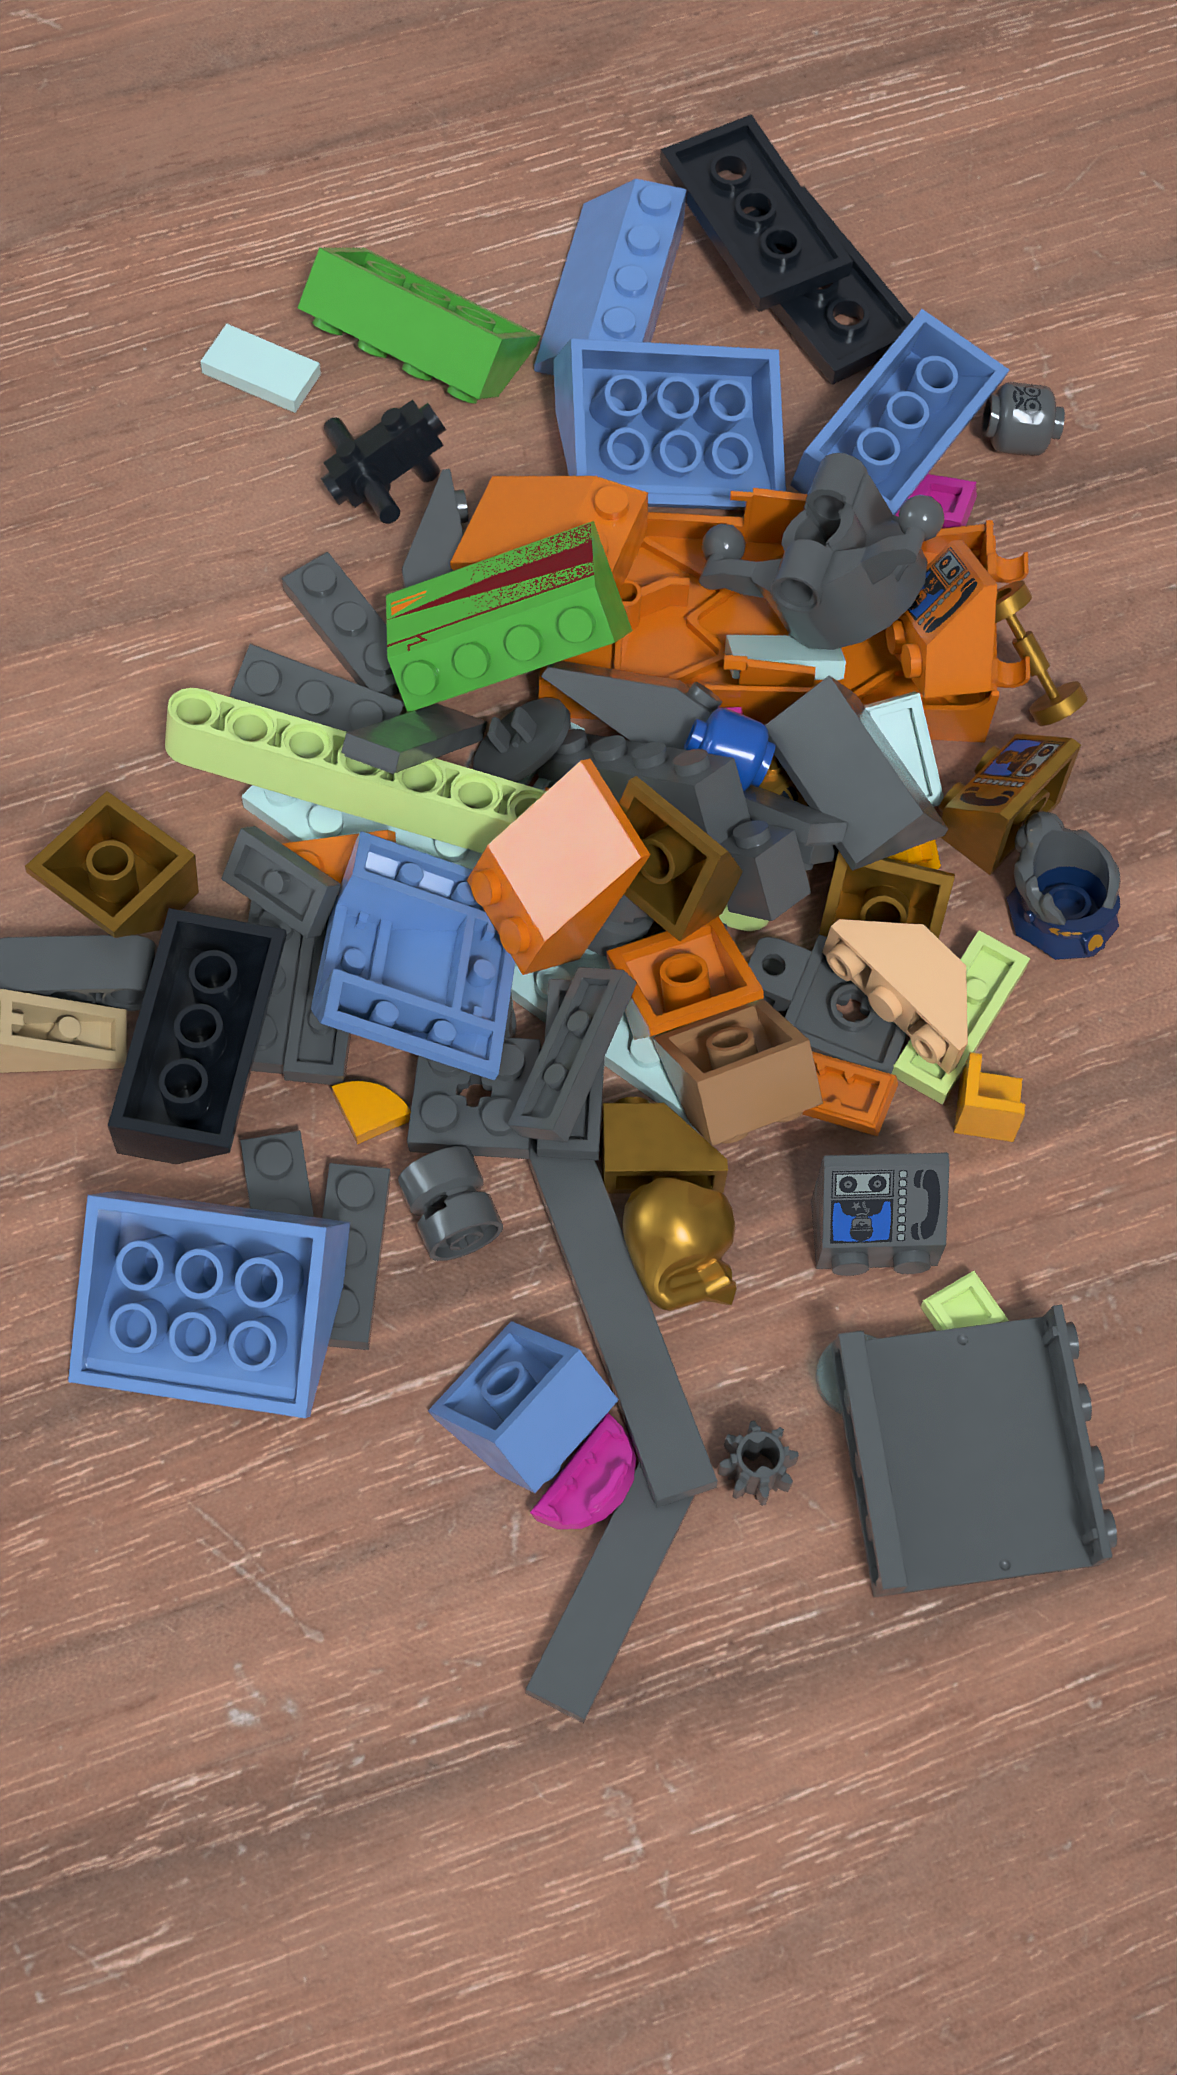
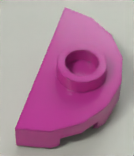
[530,1413,636,1529]

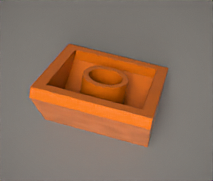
[606,916,764,1040]

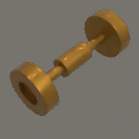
[995,580,1088,726]

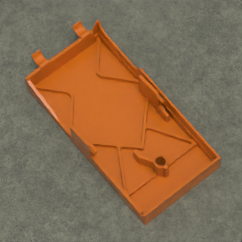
[539,488,1030,743]

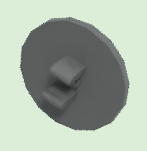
[473,697,571,782]

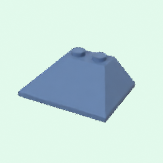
[311,831,515,1080]

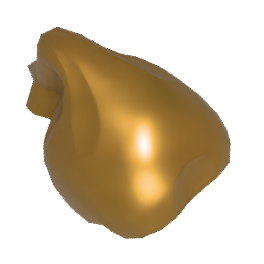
[623,1178,737,1311]

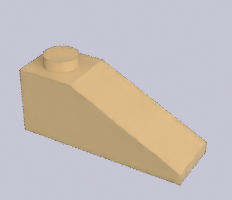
[0,989,127,1073]

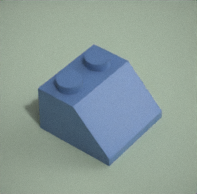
[428,1321,618,1493]

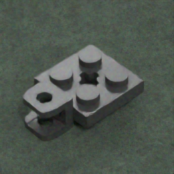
[748,934,907,1074]
[407,994,542,1159]

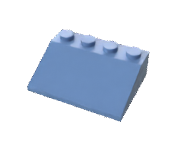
[553,338,786,510]
[68,1190,350,1418]

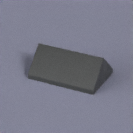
[765,675,948,871]

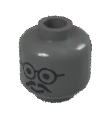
[982,382,1065,456]

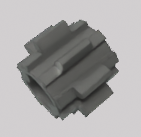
[718,1421,799,1506]

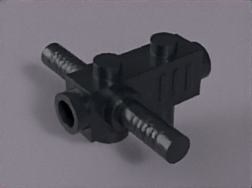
[321,399,446,524]

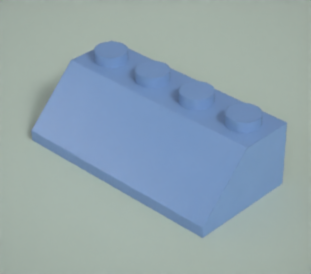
[534,179,687,375]
[790,309,1009,515]

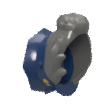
[1007,811,1121,960]

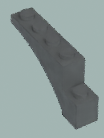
[537,729,811,921]

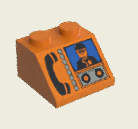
[886,540,997,698]

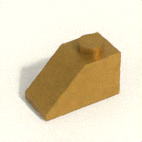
[602,1097,728,1194]

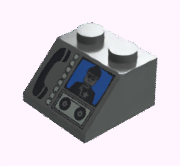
[811,1152,950,1276]

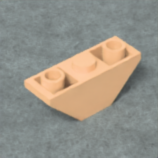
[822,919,968,1074]

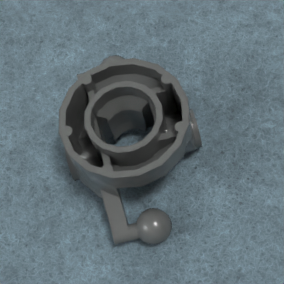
[699,453,944,650]

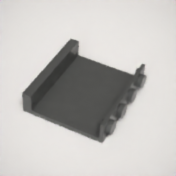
[830,1304,1117,1598]

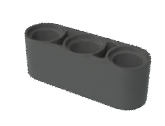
[0,935,157,1011]

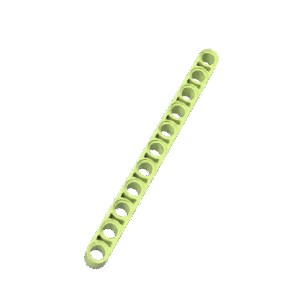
[165,688,769,931]

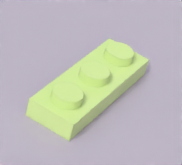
[891,930,1030,1105]

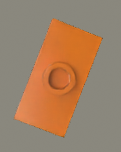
[802,1052,898,1137]

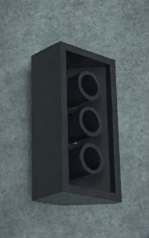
[108,908,287,1164]

